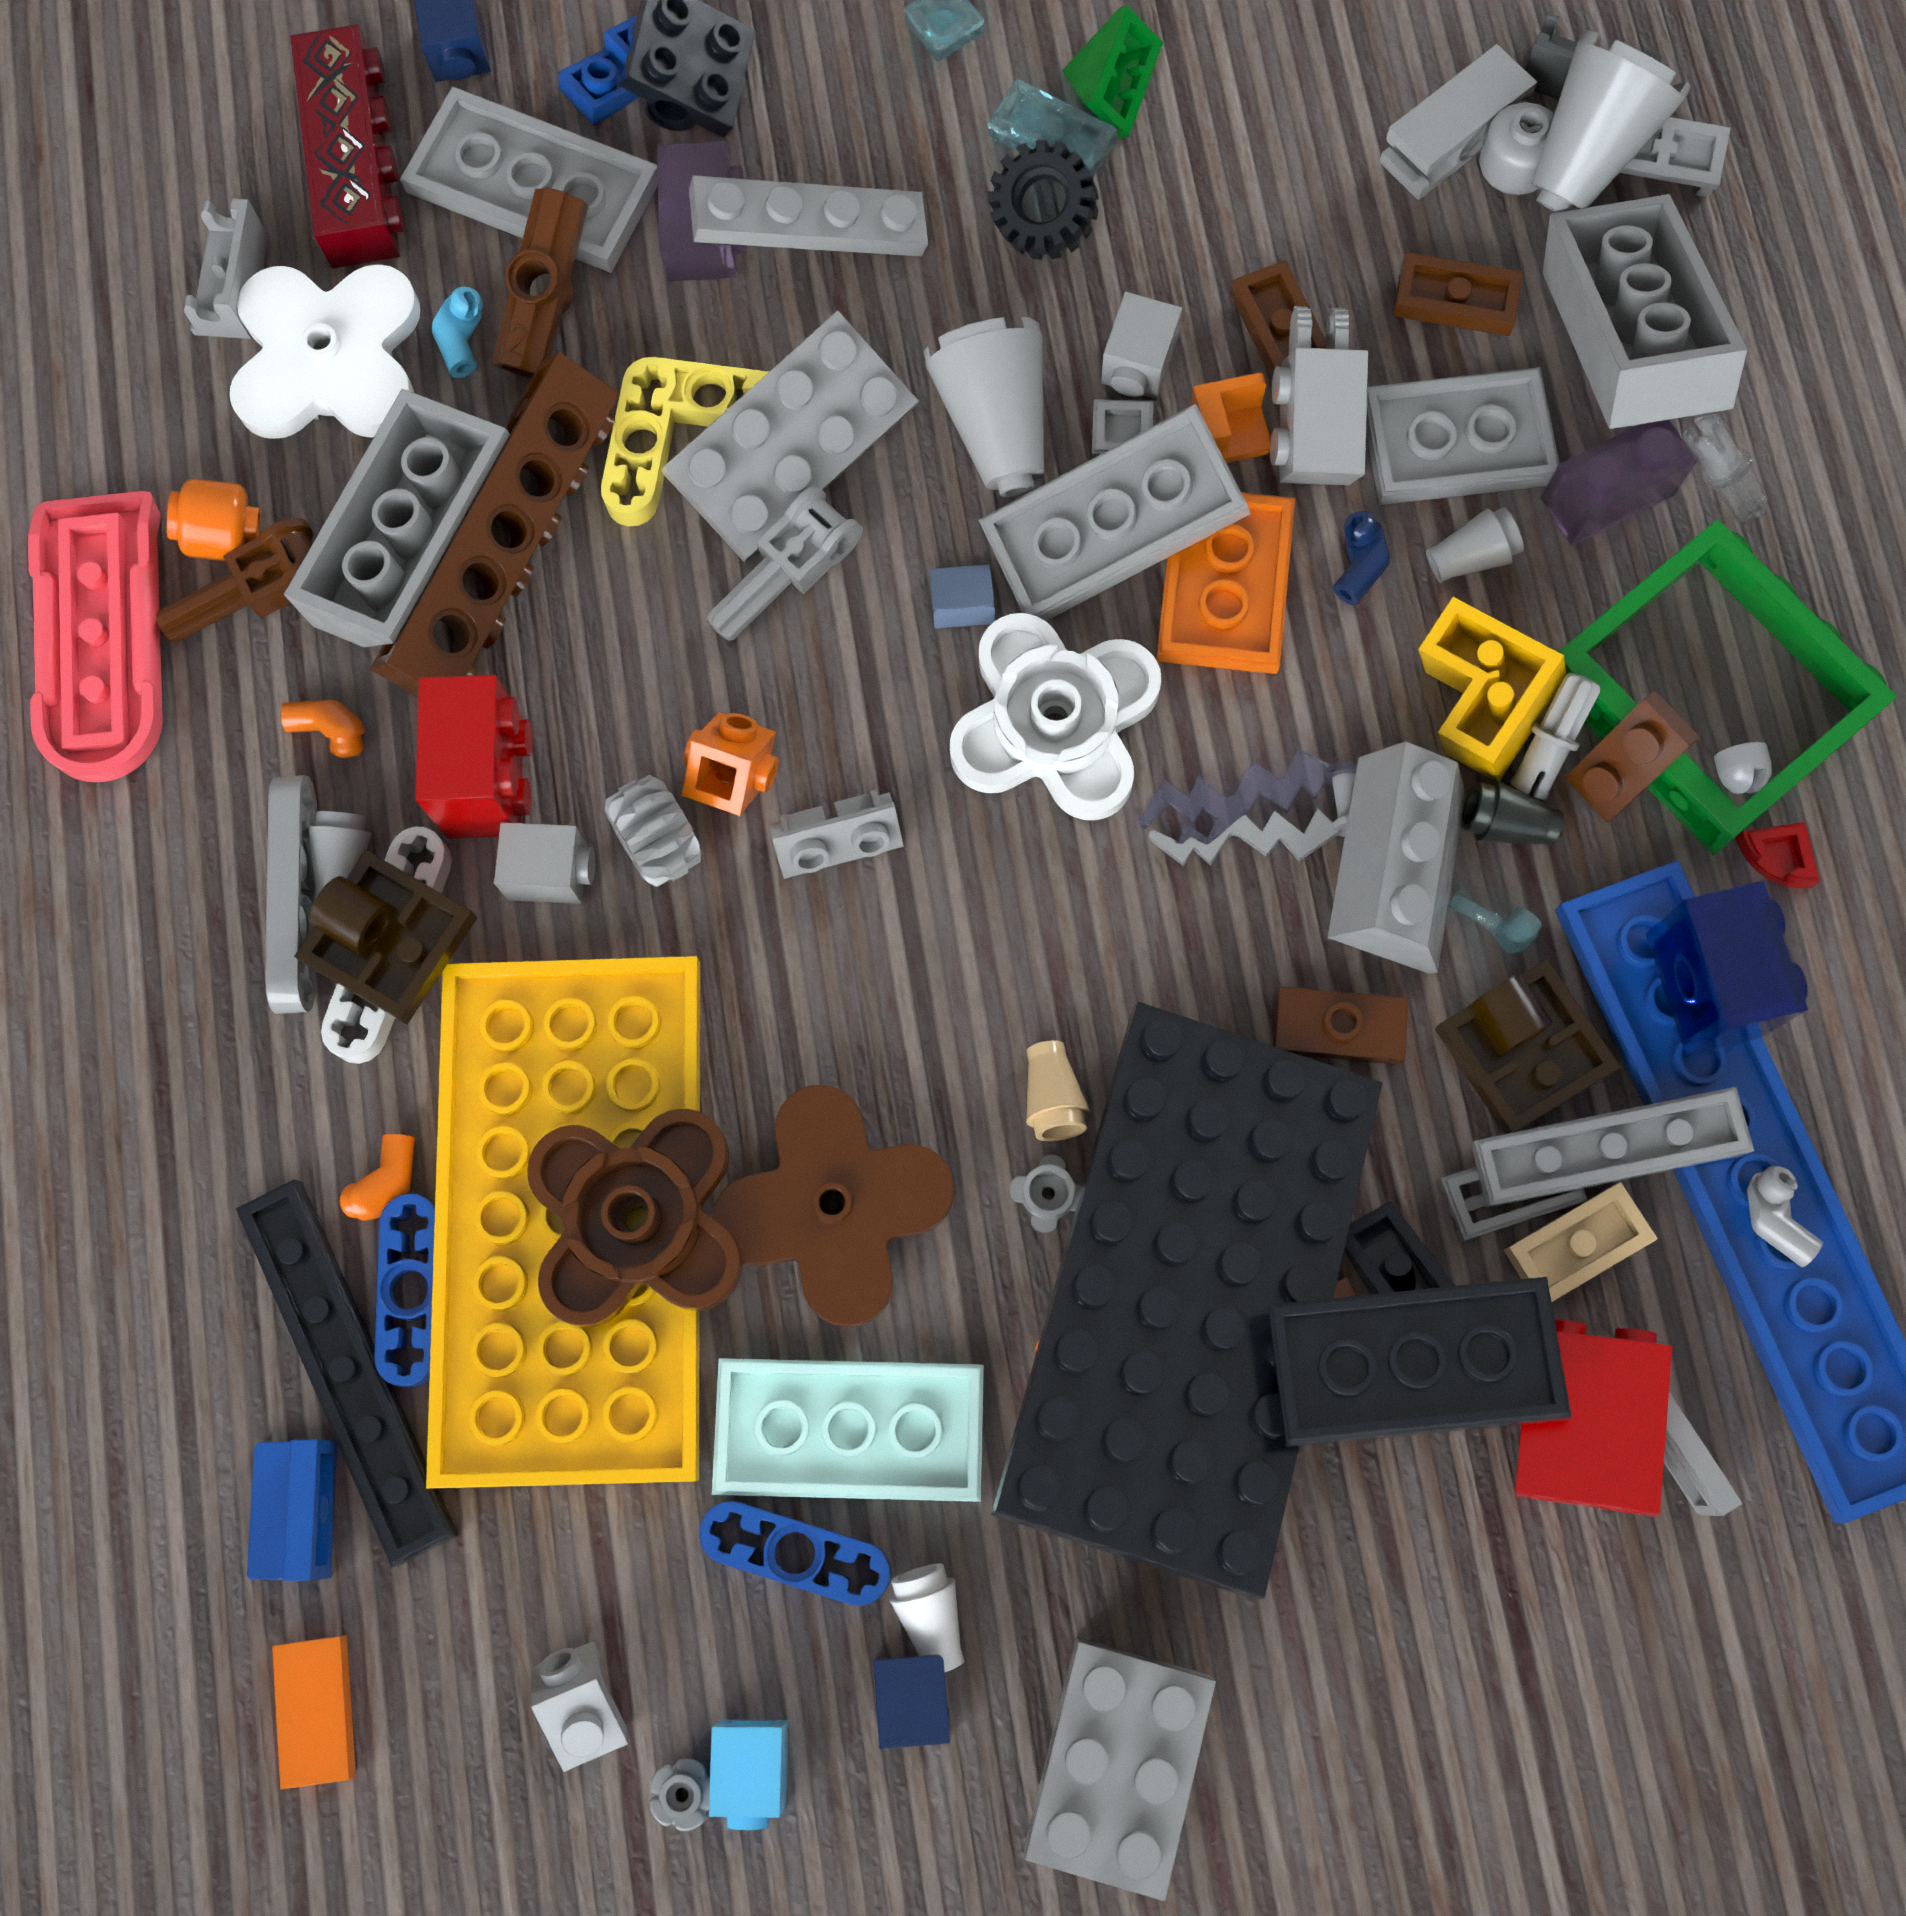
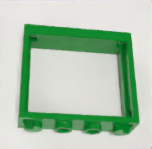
[1558,519,1898,856]

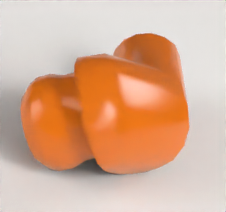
[281,700,365,758]
[340,1134,415,1221]

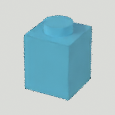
[709,1720,789,1830]

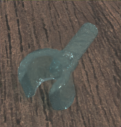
[1448,893,1542,953]

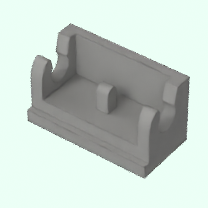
[1620,117,1731,197]
[184,199,269,339]

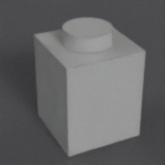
[1101,291,1182,399]
[494,823,595,904]

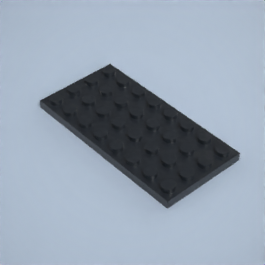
[991,1002,1383,1600]

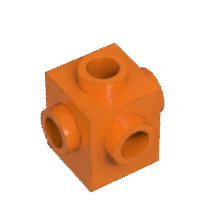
[681,712,779,816]

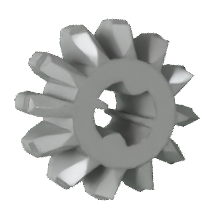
[605,775,701,887]

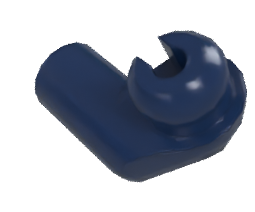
[1333,511,1390,605]

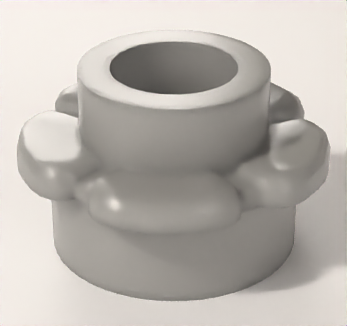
[649,1758,710,1831]

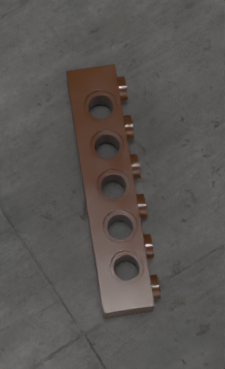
[370,351,619,698]

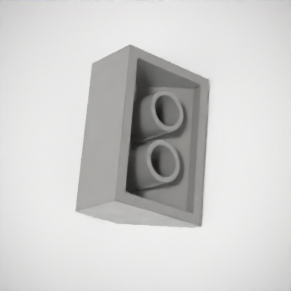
[1327,741,1466,974]

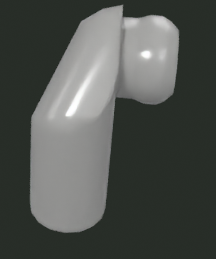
[1747,1166,1823,1268]

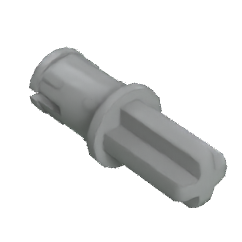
[1510,673,1600,800]

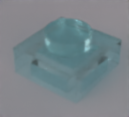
[904,0,984,62]

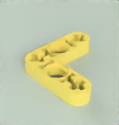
[601,357,768,526]

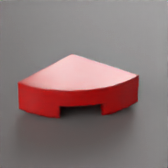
[1736,822,1820,888]

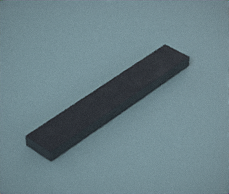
[236,1179,458,1568]

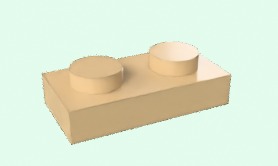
[1503,1182,1658,1302]

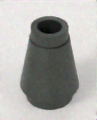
[1462,780,1563,846]

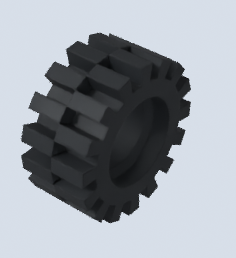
[988,139,1099,260]

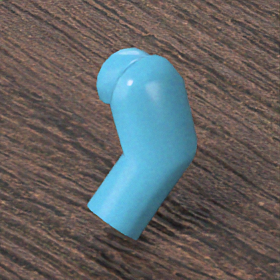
[432,286,483,378]

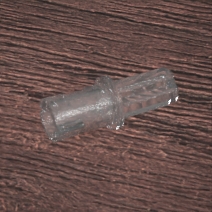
[1683,413,1768,522]

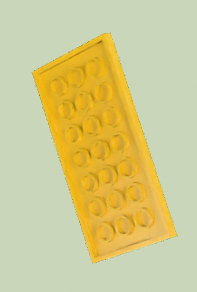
[426,956,700,1489]

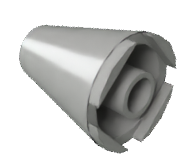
[1532,30,1691,213]
[923,317,1044,497]

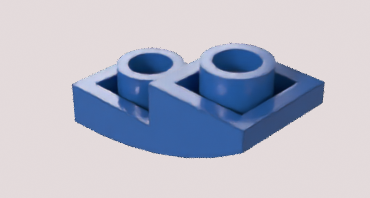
[558,15,639,126]

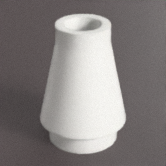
[890,1563,964,1672]

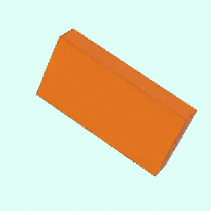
[272,1635,356,1790]

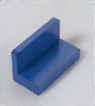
[247,1439,338,1581]

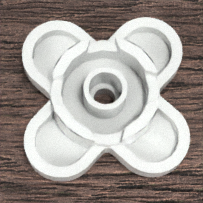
[230,265,420,439]
[950,613,1161,820]

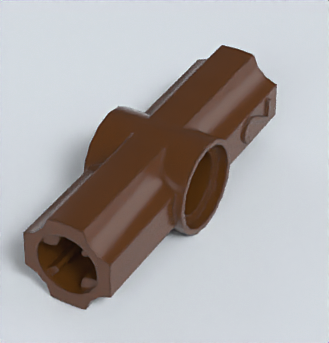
[491,187,589,379]

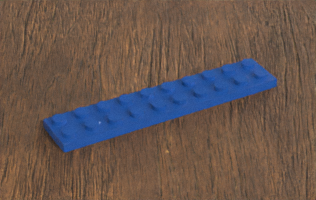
[1555,860,1906,1524]

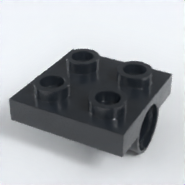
[620,0,756,138]

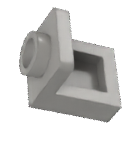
[531,1642,628,1772]

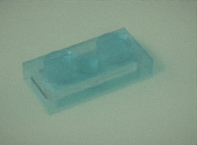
[988,79,1117,178]

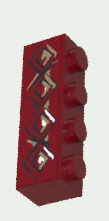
[290,24,405,268]

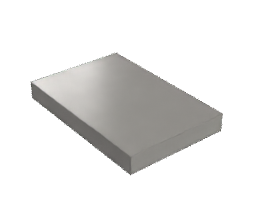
[1366,367,1562,505]

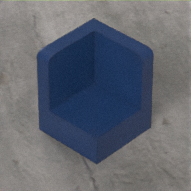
[873,1654,951,1749]

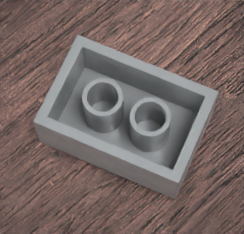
[1024,1637,1216,1901]

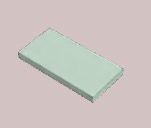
[712,1358,984,1502]

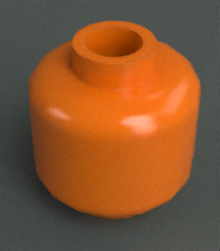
[167,478,261,561]

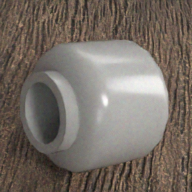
[1479,102,1554,195]

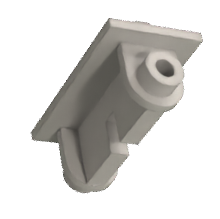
[769,789,904,879]

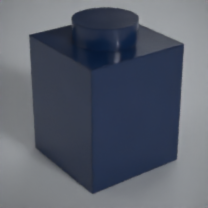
[414,0,491,82]

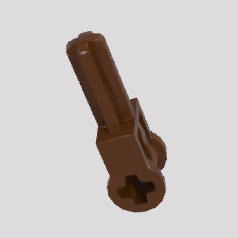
[156,518,313,642]

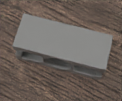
[1379,44,1537,201]

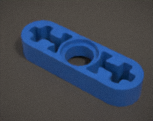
[375,1194,435,1388]
[699,1501,891,1606]

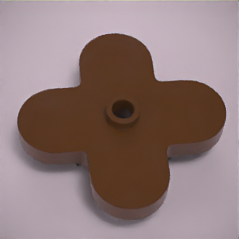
[712,1085,954,1328]
[527,1109,743,1327]

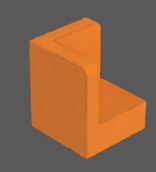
[1190,373,1271,463]

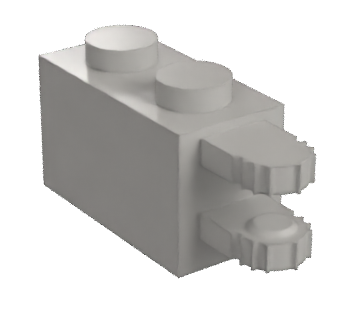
[1270,306,1368,486]

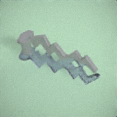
[1140,749,1357,867]

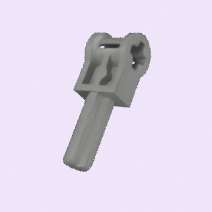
[707,486,863,641]

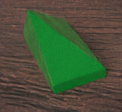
[1062,5,1163,139]

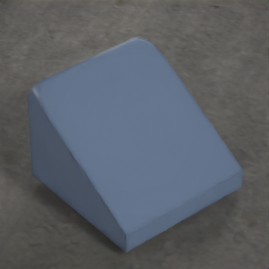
[930,564,995,629]

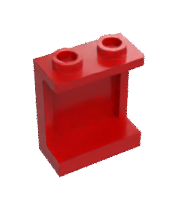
[1515,1319,1672,1517]

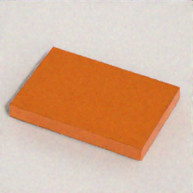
[1156,492,1295,674]

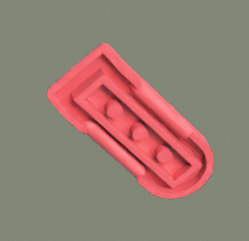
[28,491,163,782]

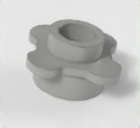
[1009,1155,1082,1233]

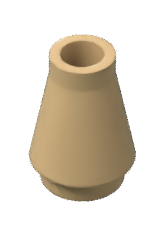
[1026,1040,1090,1141]

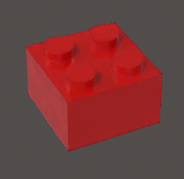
[415,675,533,839]

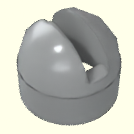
[1714,742,1772,794]

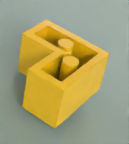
[1418,597,1566,781]

